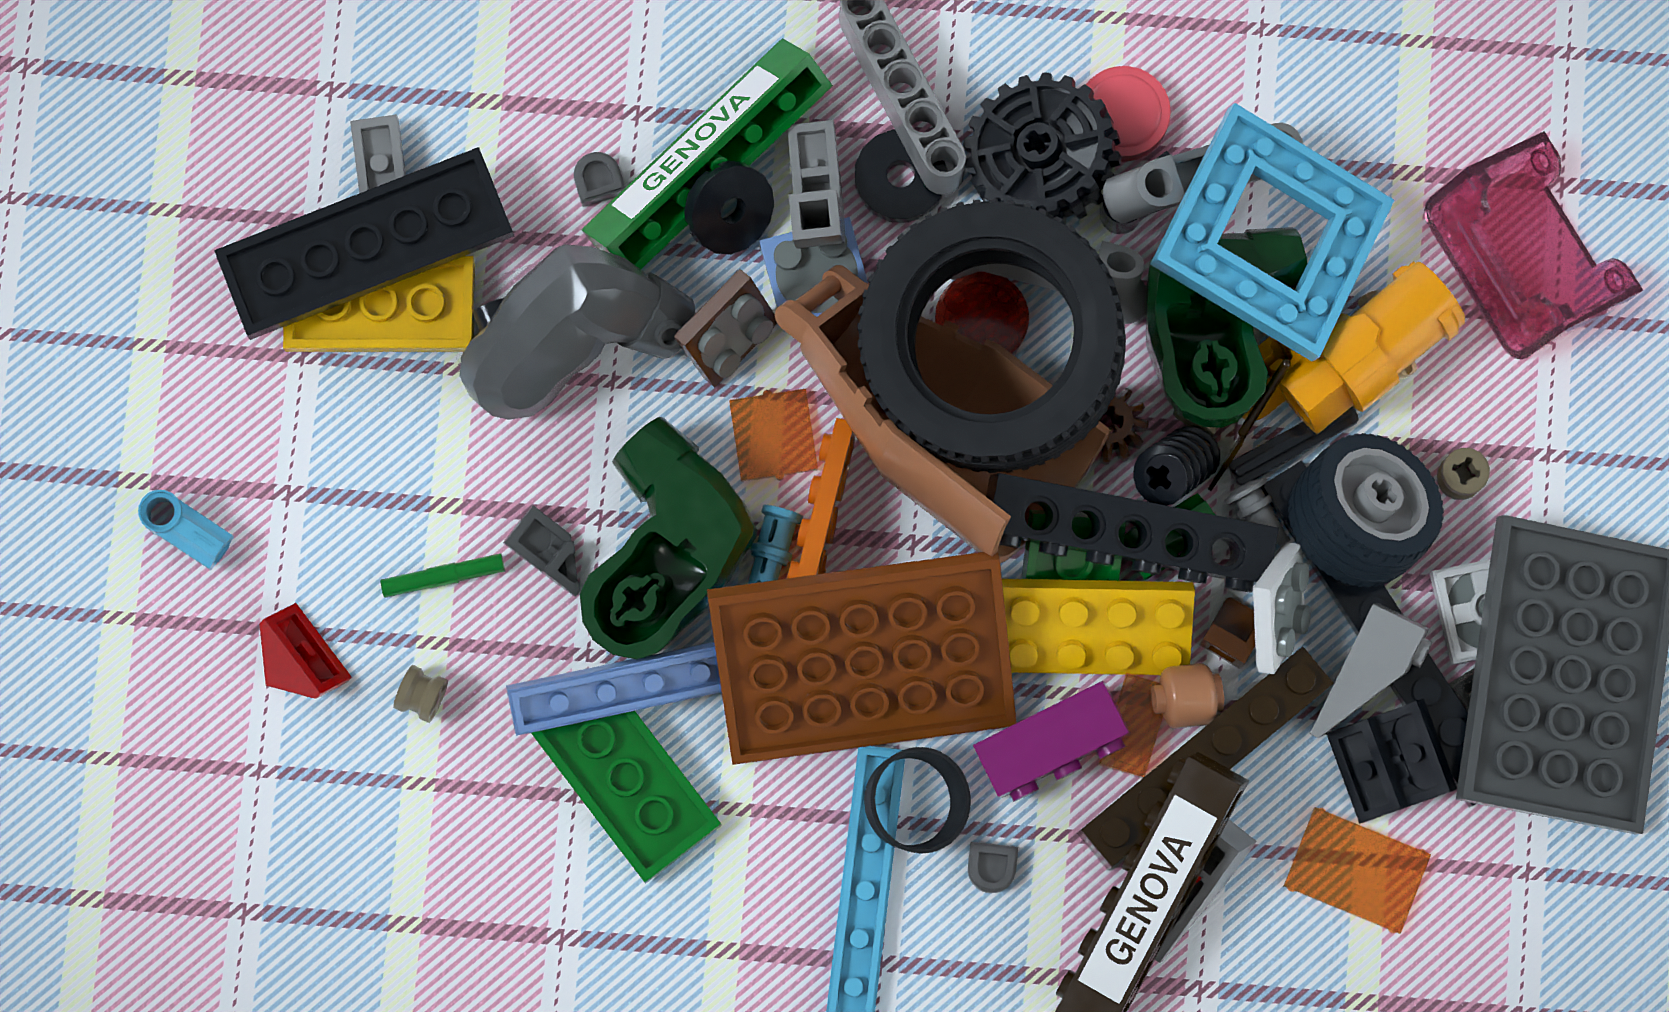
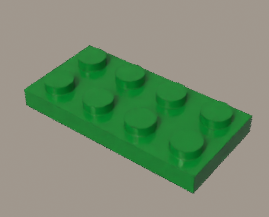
[531,711,722,884]

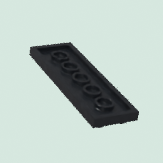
[214,147,514,340]

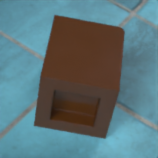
[1199,597,1255,669]

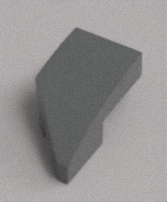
[503,505,580,597]

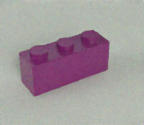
[973,681,1131,802]

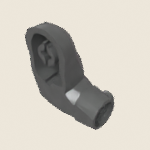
[459,244,695,420]

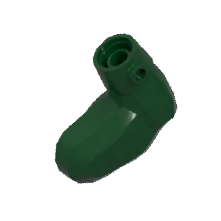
[1146,227,1308,428]

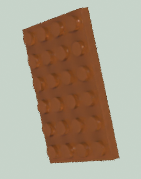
[707,552,1017,765]

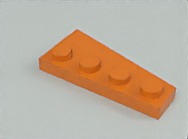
[787,418,855,579]

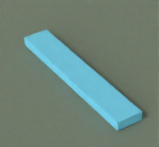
[826,746,905,1012]

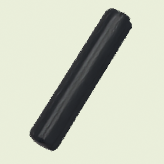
[1228,406,1359,486]

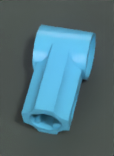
[138,490,234,570]

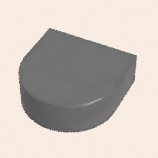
[574,152,625,207]
[968,842,1019,893]

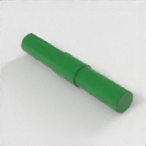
[380,553,505,598]

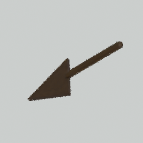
[1208,359,1291,491]

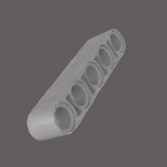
[839,0,966,195]

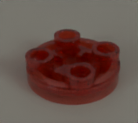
[935,272,1029,355]

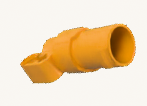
[1242,261,1465,434]

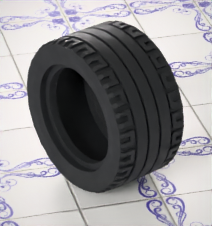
[857,199,1126,473]

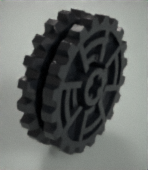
[963,73,1121,224]

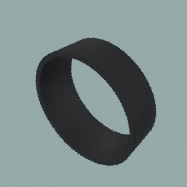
[864,747,971,854]

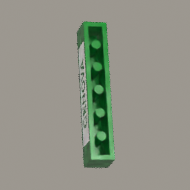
[581,38,833,269]

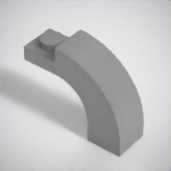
[787,120,845,249]

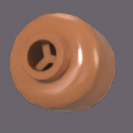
[1151,663,1224,729]

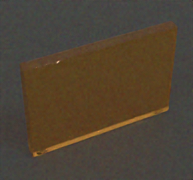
[1283,807,1431,934]

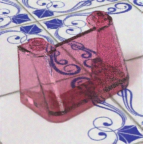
[1424,131,1643,360]

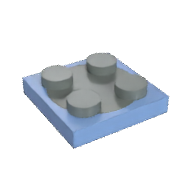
[759,217,868,332]

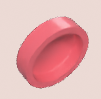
[1086,66,1171,162]

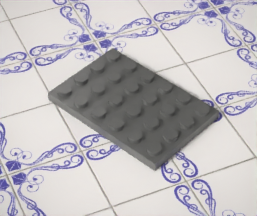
[1456,515,1669,835]

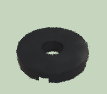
[855,129,947,223]
[684,161,774,255]

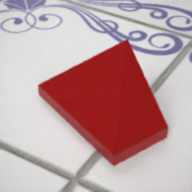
[259,603,352,699]

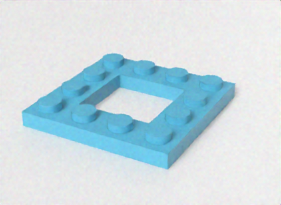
[1150,103,1394,362]

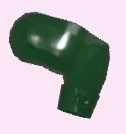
[580,417,757,660]

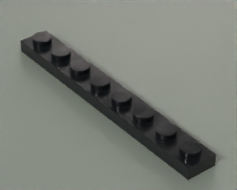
[1260,460,1475,808]

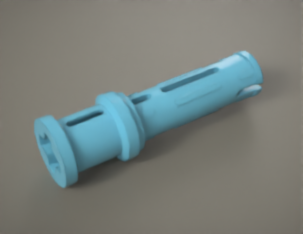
[748,504,803,584]

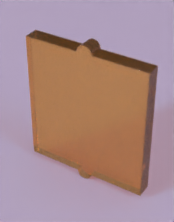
[729,389,818,482]

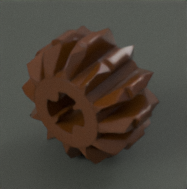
[1099,388,1149,465]

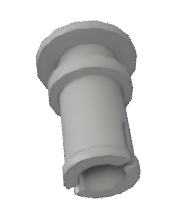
[1224,478,1291,549]

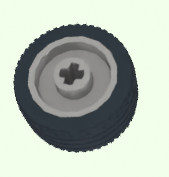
[1288,433,1444,587]

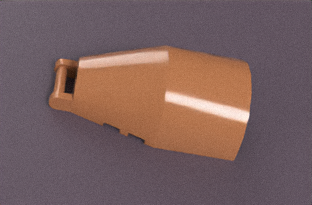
[774,265,1111,563]

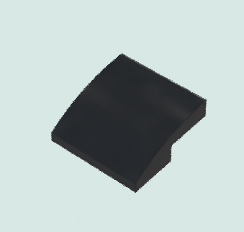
[1326,699,1457,824]

